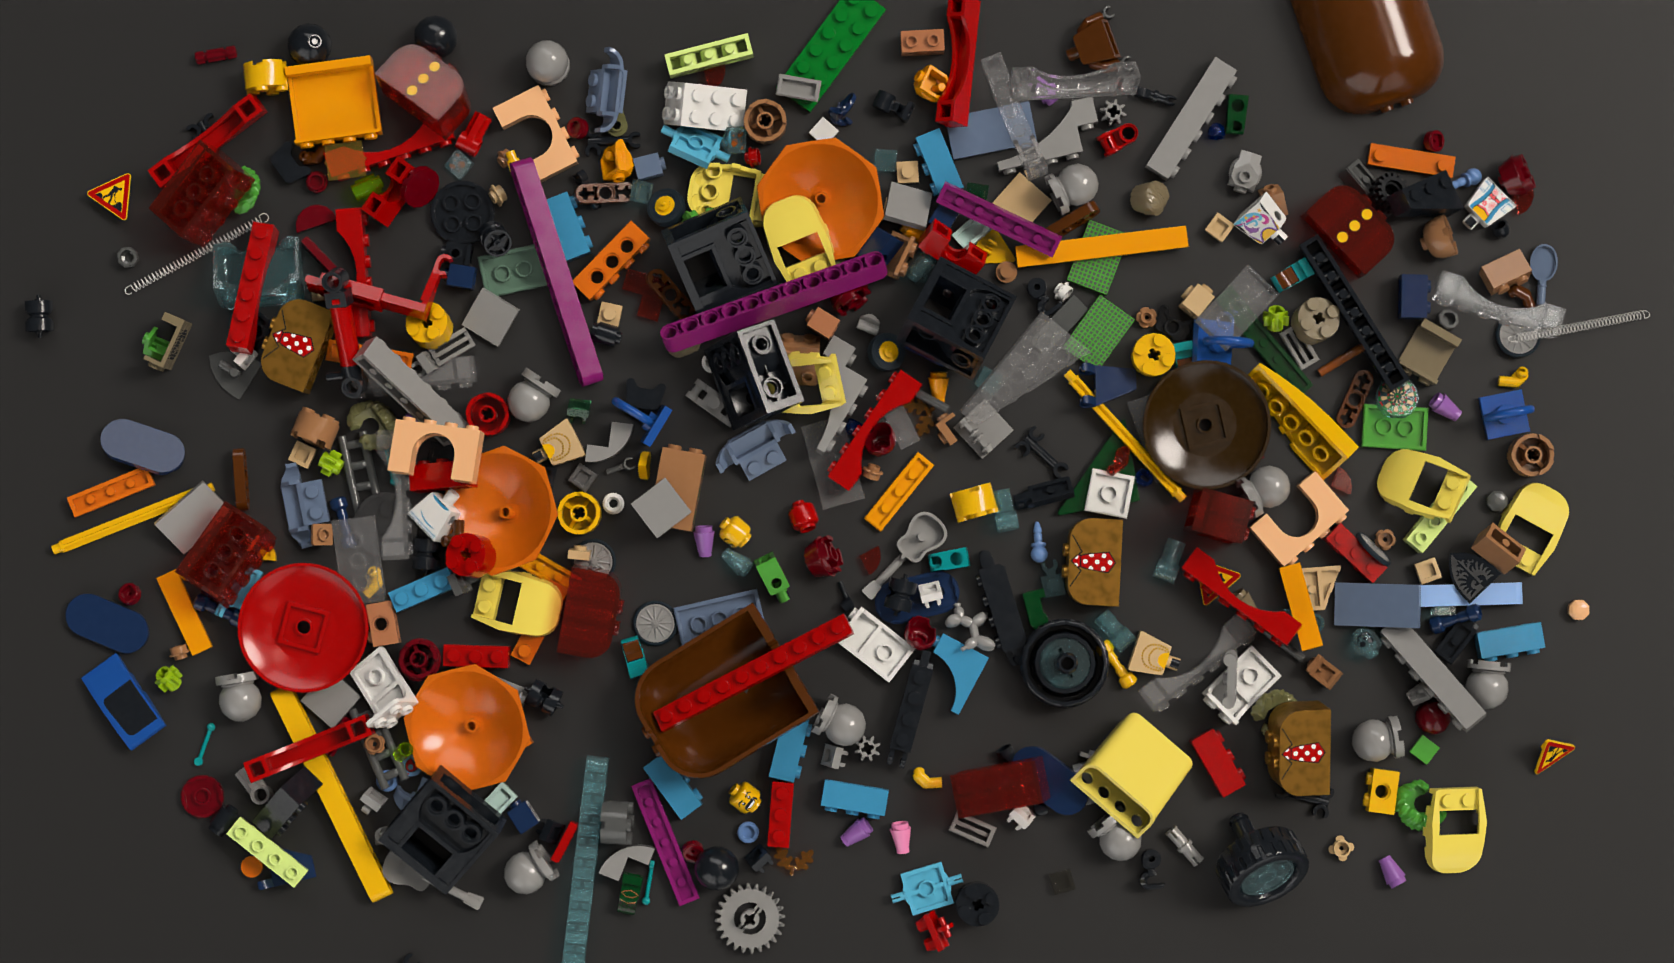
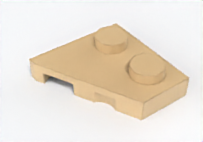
[1302,565,1341,611]

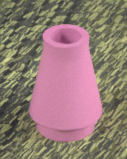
[890,821,911,854]

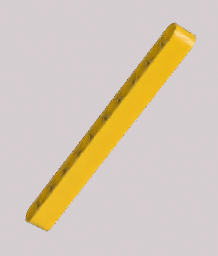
[270,688,393,903]

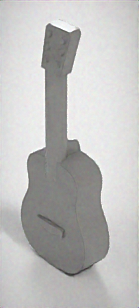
[862,512,947,600]
[383,851,484,910]

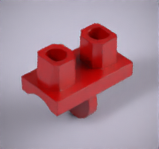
[915,909,954,952]

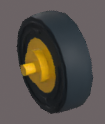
[647,188,686,227]
[867,333,906,371]

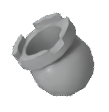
[526,40,570,86]
[1044,163,1099,215]
[507,367,561,423]
[1235,466,1291,518]
[1465,659,1511,709]
[215,671,262,722]
[811,694,866,746]
[1352,716,1405,762]
[1087,805,1142,861]
[504,840,559,895]

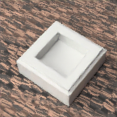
[809,117,839,140]

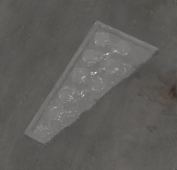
[960,311,1091,425]

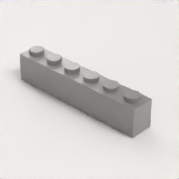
[1145,57,1237,181]
[352,336,468,446]
[1380,627,1486,733]

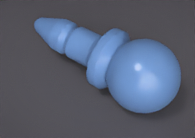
[1452,168,1482,189]
[1031,521,1048,563]

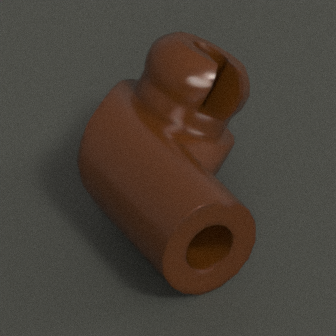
[299,143,331,165]
[1507,284,1536,311]
[441,520,465,547]

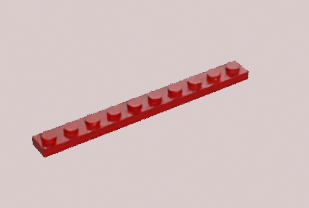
[653,613,854,732]

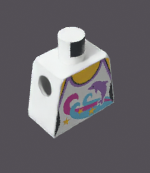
[1233,192,1288,245]

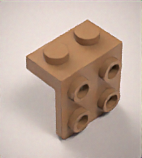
[887,231,918,280]
[780,333,821,386]

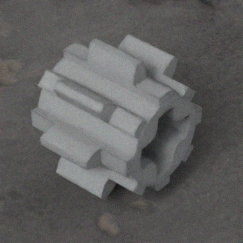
[1099,99,1126,126]
[854,735,880,761]

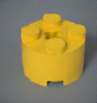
[243,59,289,96]
[406,302,453,349]
[1131,333,1176,377]
[950,482,998,523]
[557,492,602,535]

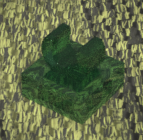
[966,182,989,201]
[567,398,591,424]

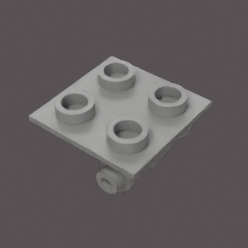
[953,399,1013,459]

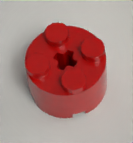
[466,392,511,437]
[446,533,496,578]

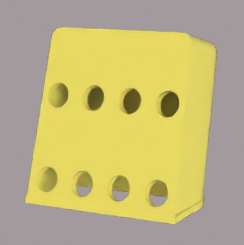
[1070,712,1193,839]

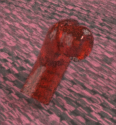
[1106,446,1130,476]

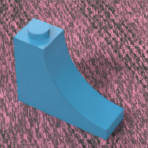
[932,633,989,715]

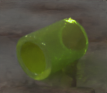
[393,742,413,762]

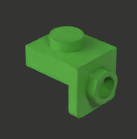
[142,326,170,361]

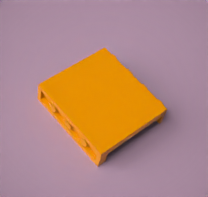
[285,55,383,149]

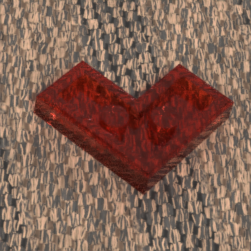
[622,269,668,322]

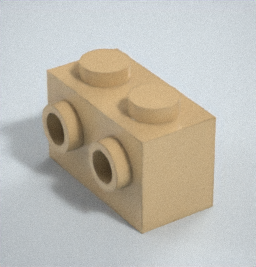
[1178,283,1215,319]

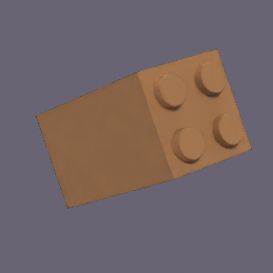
[656,444,707,532]

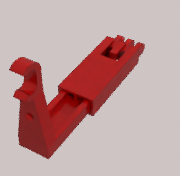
[305,254,453,321]

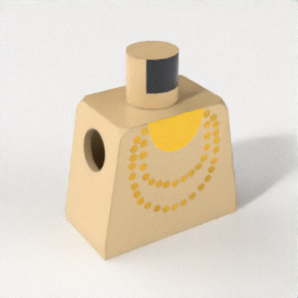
[532,419,586,466]
[1127,631,1181,675]

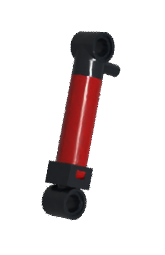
[322,267,369,398]

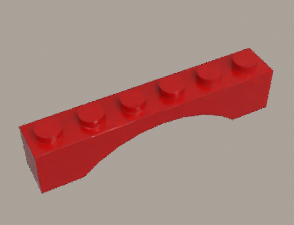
[935,0,981,128]
[147,93,268,189]
[324,113,456,182]
[335,207,376,338]
[226,221,279,355]
[827,370,923,491]
[1181,547,1302,647]
[243,713,376,783]

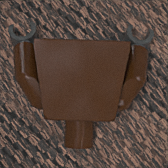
[1066,6,1133,72]

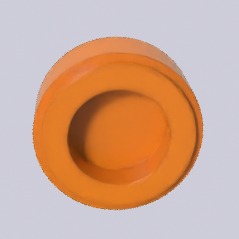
[241,856,264,878]

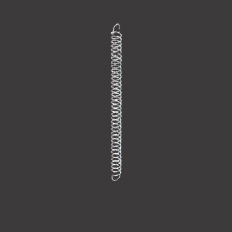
[125,213,269,295]
[1508,310,1650,343]

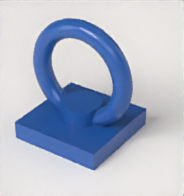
[1192,319,1255,365]
[1478,389,1535,440]
[611,397,672,447]

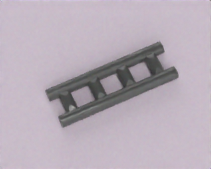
[337,431,380,514]
[348,704,409,790]

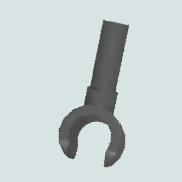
[606,457,636,475]

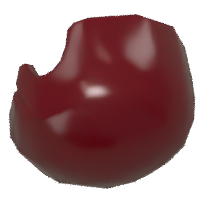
[865,422,897,457]
[904,616,936,650]
[1415,701,1451,734]

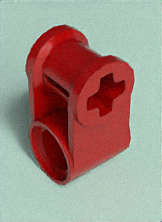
[1096,123,1138,157]

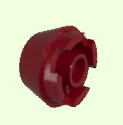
[1498,154,1536,195]
[830,284,871,316]
[804,535,843,577]
[399,638,441,681]

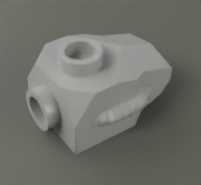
[1227,150,1262,194]

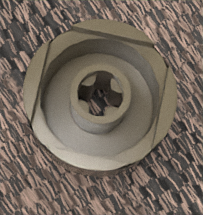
[1291,297,1340,345]

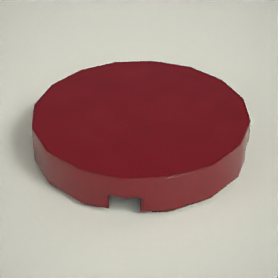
[400,166,439,208]
[181,775,224,818]

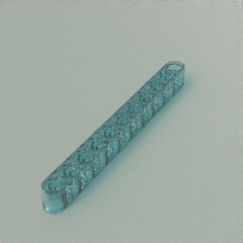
[562,755,609,963]

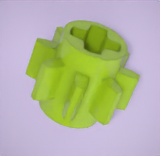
[1263,305,1289,332]
[318,450,345,477]
[155,665,183,693]

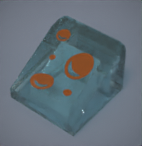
[721,127,746,154]
[445,149,474,180]

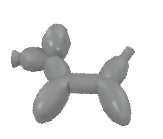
[945,603,996,652]

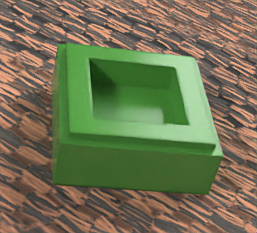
[1409,735,1440,765]

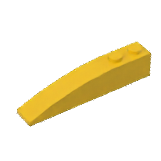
[1248,363,1359,481]

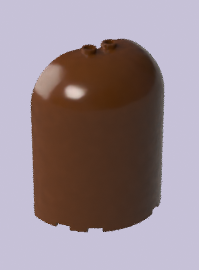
[1290,0,1444,114]
[635,603,820,779]

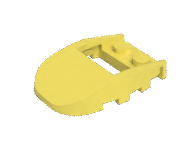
[687,163,765,227]
[763,195,836,282]
[767,351,846,414]
[1377,449,1471,523]
[1498,483,1569,576]
[471,570,563,637]
[1423,787,1487,873]

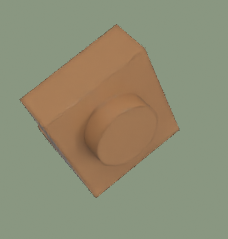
[1258,184,1288,215]
[935,412,958,446]
[311,524,333,546]
[1306,654,1343,690]

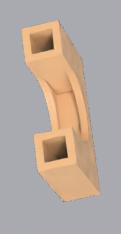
[493,85,580,183]
[387,416,485,484]
[1248,471,1349,567]

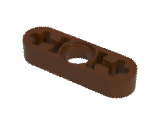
[573,182,636,205]
[1045,201,1100,237]
[646,269,695,320]
[1335,370,1373,429]
[232,448,250,511]

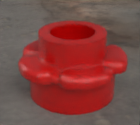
[744,147,761,168]

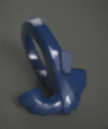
[828,93,856,126]

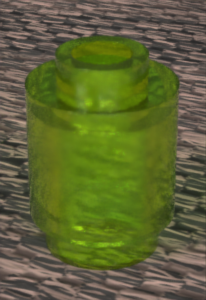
[351,173,384,201]

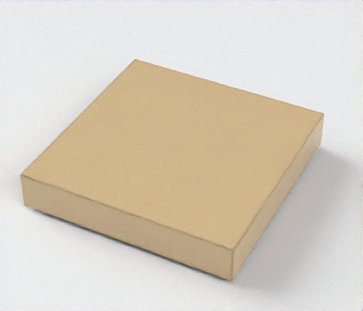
[993,172,1052,222]

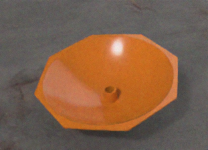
[757,137,884,261]
[444,446,558,576]
[404,664,530,790]

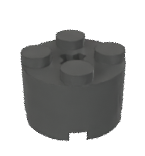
[600,801,635,845]

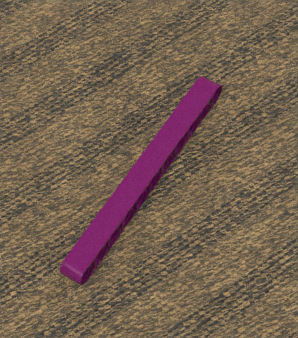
[510,157,603,387]
[660,251,888,353]

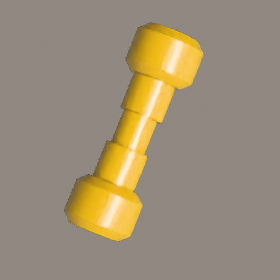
[1096,639,1137,689]

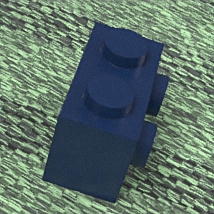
[1398,274,1431,319]

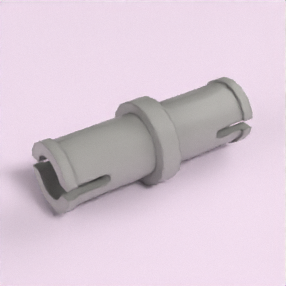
[1166,825,1204,867]

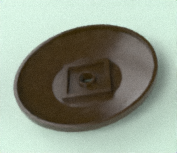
[1142,360,1271,490]

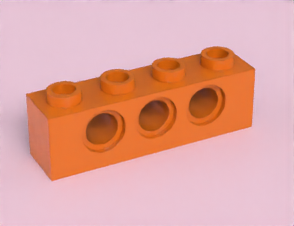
[573,221,650,301]

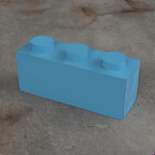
[913,128,964,196]
[546,192,593,263]
[388,567,453,613]
[1474,622,1546,661]
[769,720,812,783]
[643,756,703,820]
[821,779,889,819]

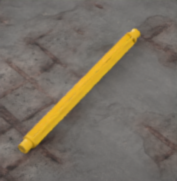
[1064,369,1187,502]
[51,482,215,554]

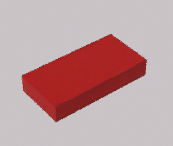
[550,820,579,863]

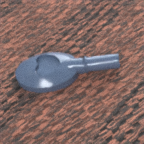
[1530,244,1558,305]

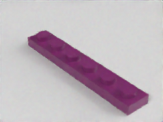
[936,181,1062,257]
[631,778,700,906]

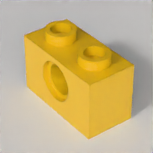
[1363,768,1400,815]

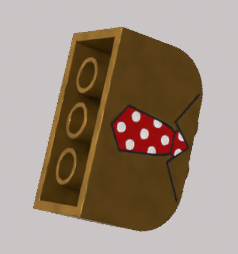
[261,299,334,394]
[1061,518,1123,607]
[1265,700,1331,796]

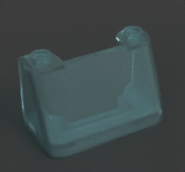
[213,236,305,310]

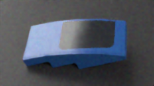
[81,653,167,751]

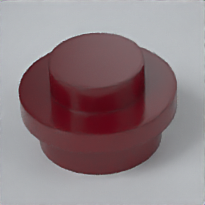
[306,171,328,193]

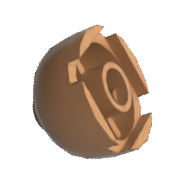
[1420,214,1458,258]

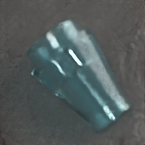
[721,547,754,577]

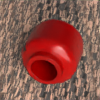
[788,500,819,533]

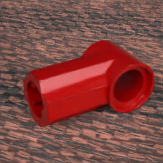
[455,111,492,157]

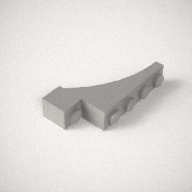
[996,96,1098,175]
[816,335,868,456]

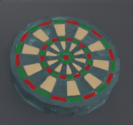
[1375,381,1419,419]

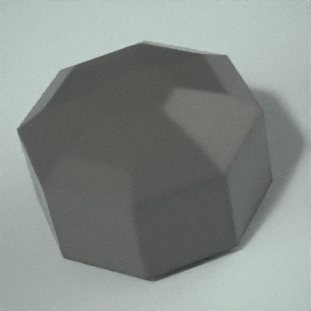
[117,247,139,268]
[1436,309,1459,331]
[1486,491,1508,511]

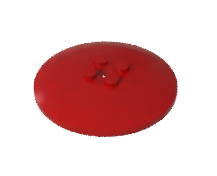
[237,563,369,693]

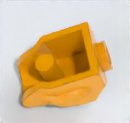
[913,64,948,102]
[600,139,634,183]

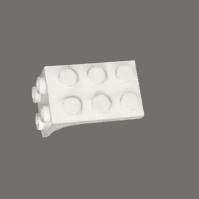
[662,81,747,132]
[838,606,915,682]
[1202,645,1281,725]
[350,646,419,729]

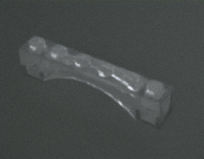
[980,52,1048,181]
[1008,61,1141,101]
[1432,270,1567,339]
[352,356,477,399]
[375,430,413,560]
[1137,614,1257,712]

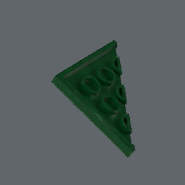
[1058,419,1140,515]

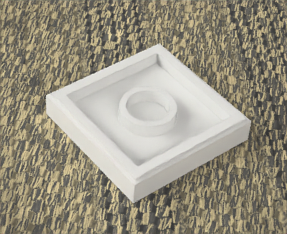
[1084,468,1135,519]

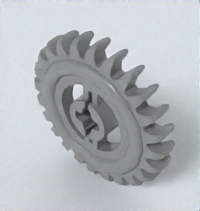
[714,883,785,954]

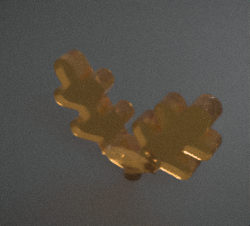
[902,398,935,436]
[774,847,814,876]

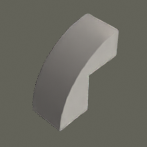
[585,422,634,463]
[599,844,656,881]

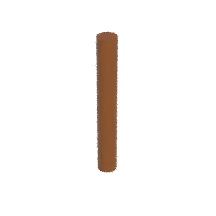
[1317,344,1363,377]

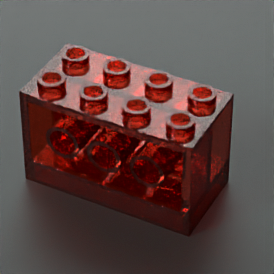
[149,140,255,247]
[1183,487,1256,545]
[175,501,277,609]
[950,755,1051,819]

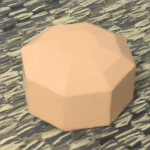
[1568,600,1589,620]

